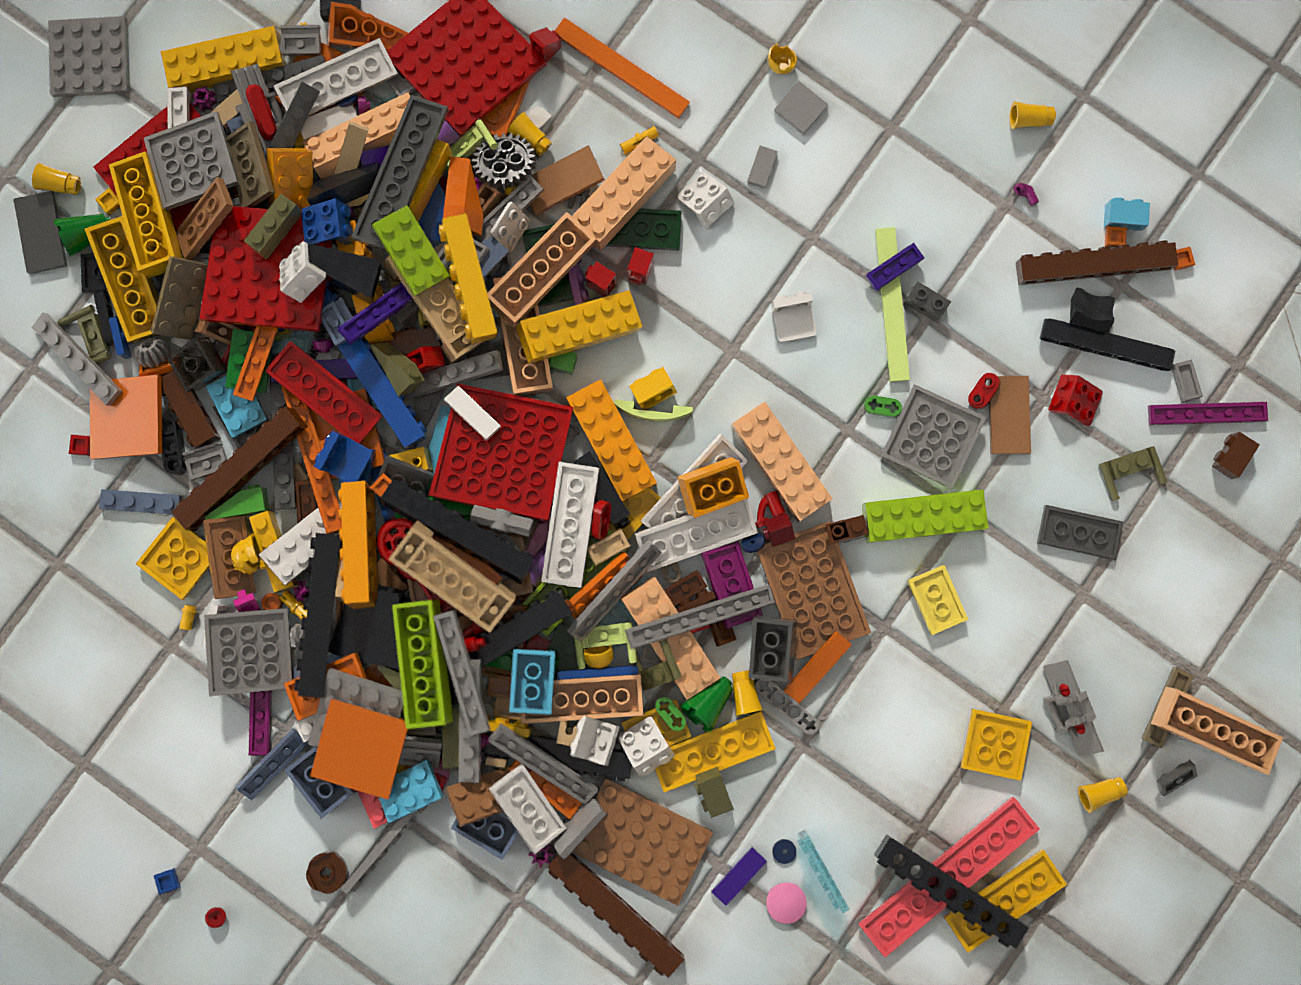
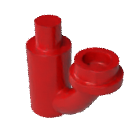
[755,490,786,528]
[462,621,486,653]

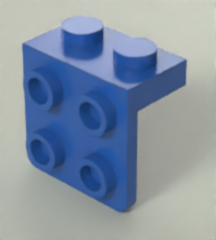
[301,198,353,245]
[314,431,373,482]

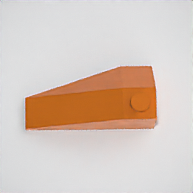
[327,2,408,51]
[443,156,484,236]

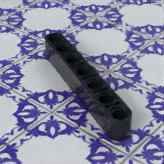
[1039,318,1176,371]

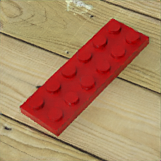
[265,341,384,444]

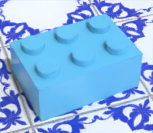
[509,649,555,715]

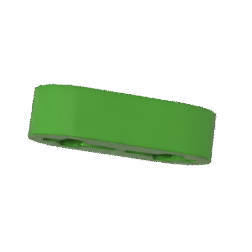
[864,396,902,417]
[655,697,686,731]

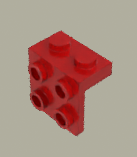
[1048,374,1103,426]

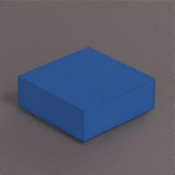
[153,868,180,895]

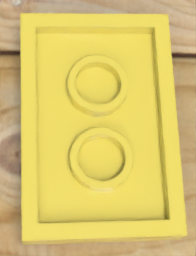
[907,565,969,635]

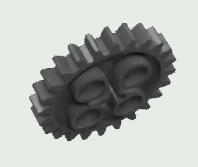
[472,133,536,189]

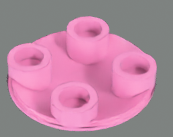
[766,882,807,924]

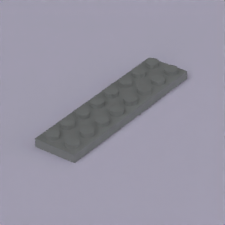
[351,95,449,251]

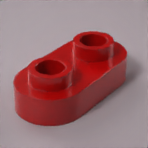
[968,373,1000,410]
[590,500,611,540]

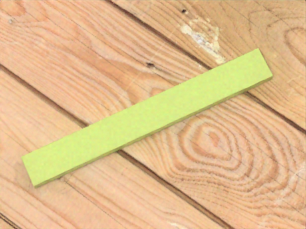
[875,227,910,382]

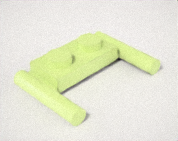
[446,119,498,172]
[574,622,637,669]

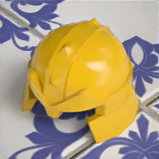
[231,533,266,574]

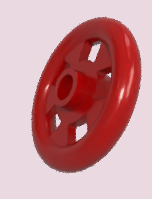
[377,518,415,567]

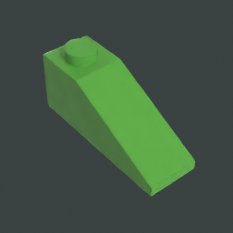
[205,484,270,520]

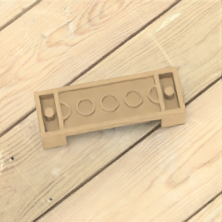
[384,256,485,364]
[389,521,517,632]

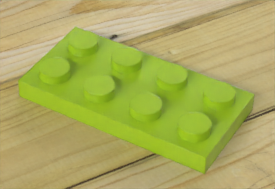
[372,205,450,297]

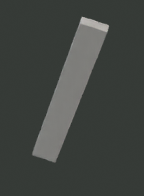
[624,584,776,650]

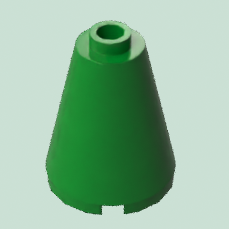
[53,213,111,257]
[680,676,733,733]

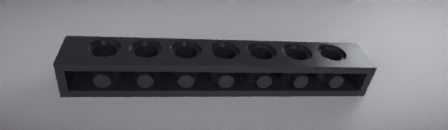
[874,834,1029,949]

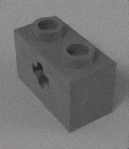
[904,281,951,323]

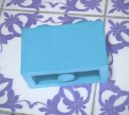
[1104,198,1150,231]

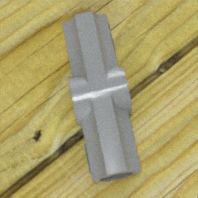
[470,505,534,537]

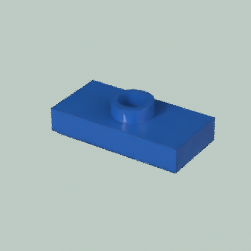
[109,316,131,359]

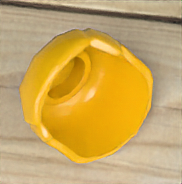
[768,44,797,74]
[584,645,614,669]

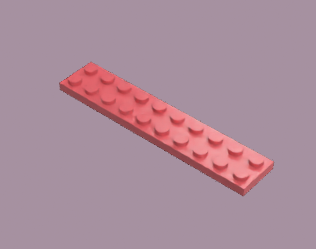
[858,796,1040,957]

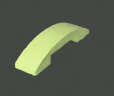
[614,400,693,422]

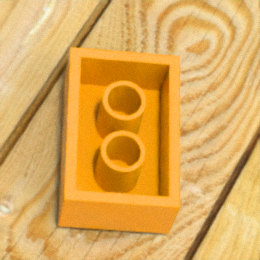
[267,148,313,210]
[677,457,749,518]

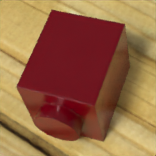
[763,513,795,547]

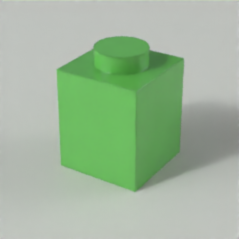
[548,352,578,375]

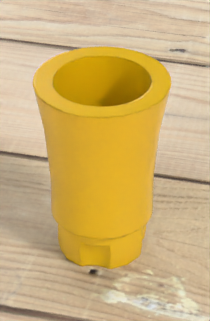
[1009,101,1056,129]
[507,112,552,156]
[32,163,81,195]
[732,670,763,716]
[1078,777,1128,813]

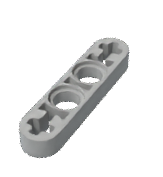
[755,679,819,734]

